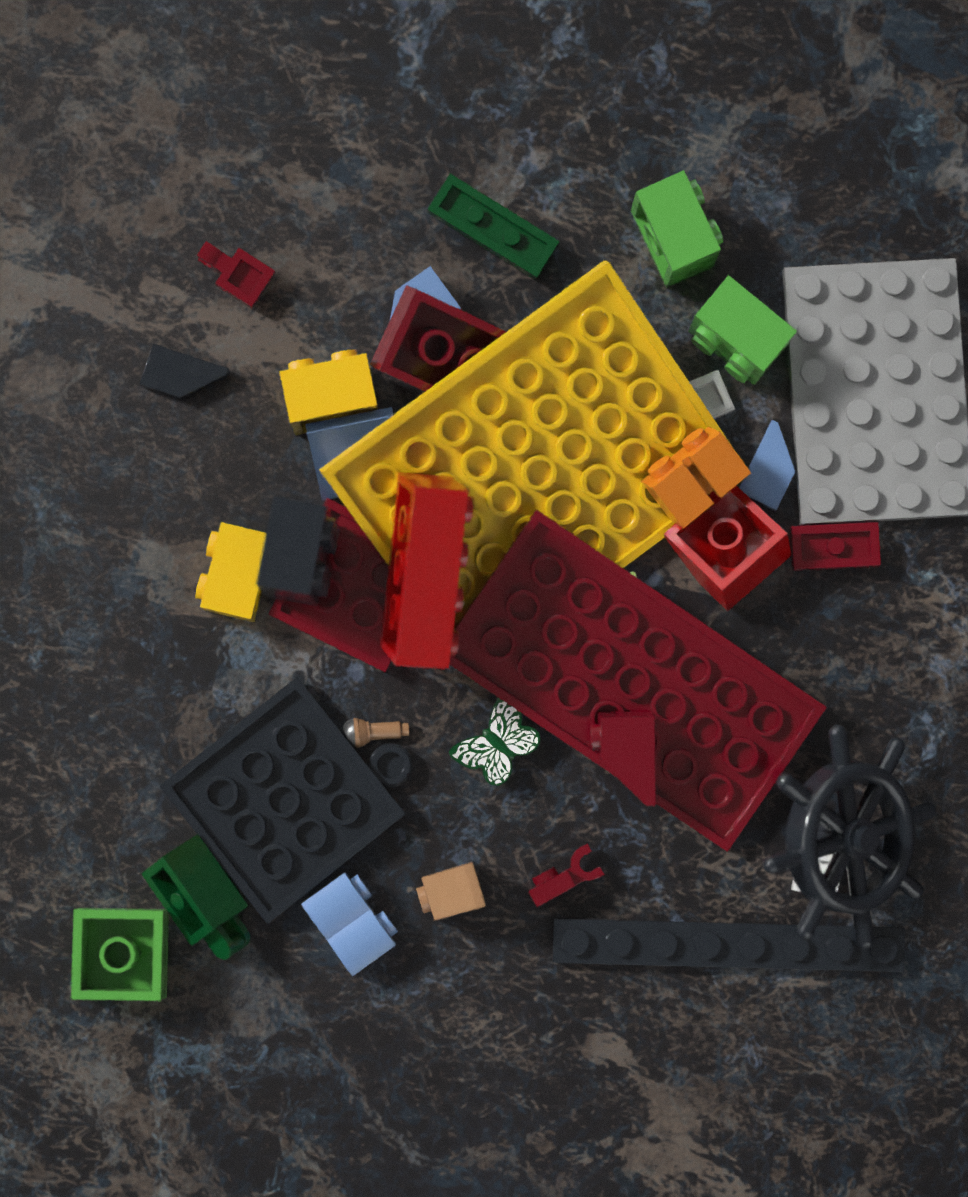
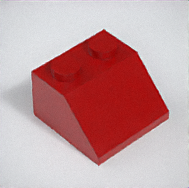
[664,485,792,611]

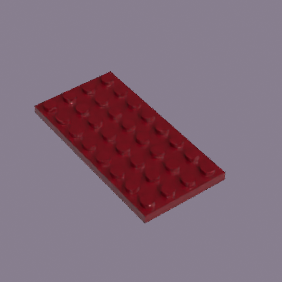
[449,509,827,852]

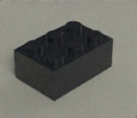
[256,496,340,607]

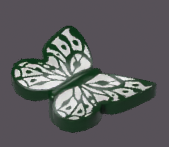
[449,698,540,786]

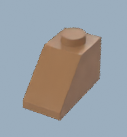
[416,862,486,920]

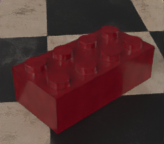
[370,285,506,392]

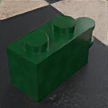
[141,834,250,960]

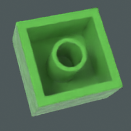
[631,170,723,288]
[688,275,797,385]
[71,908,169,1001]

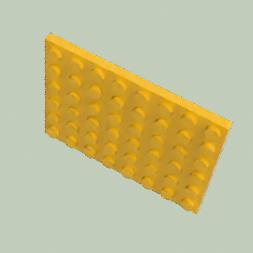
[319,260,736,629]

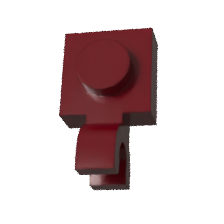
[197,241,275,309]
[528,843,604,907]

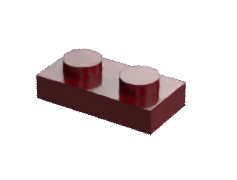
[790,522,881,571]

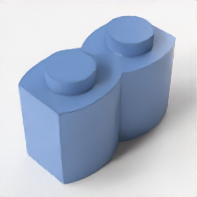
[302,872,398,976]

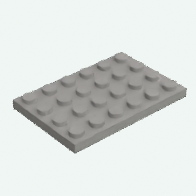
[782,258,968,526]

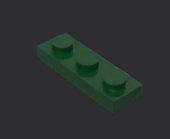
[427,174,560,280]

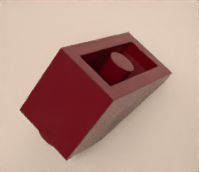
[590,712,655,806]

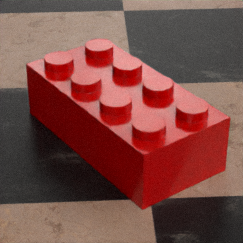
[380,472,474,669]

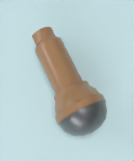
[342,718,409,748]

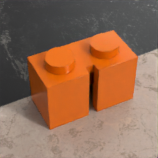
[641,427,751,528]

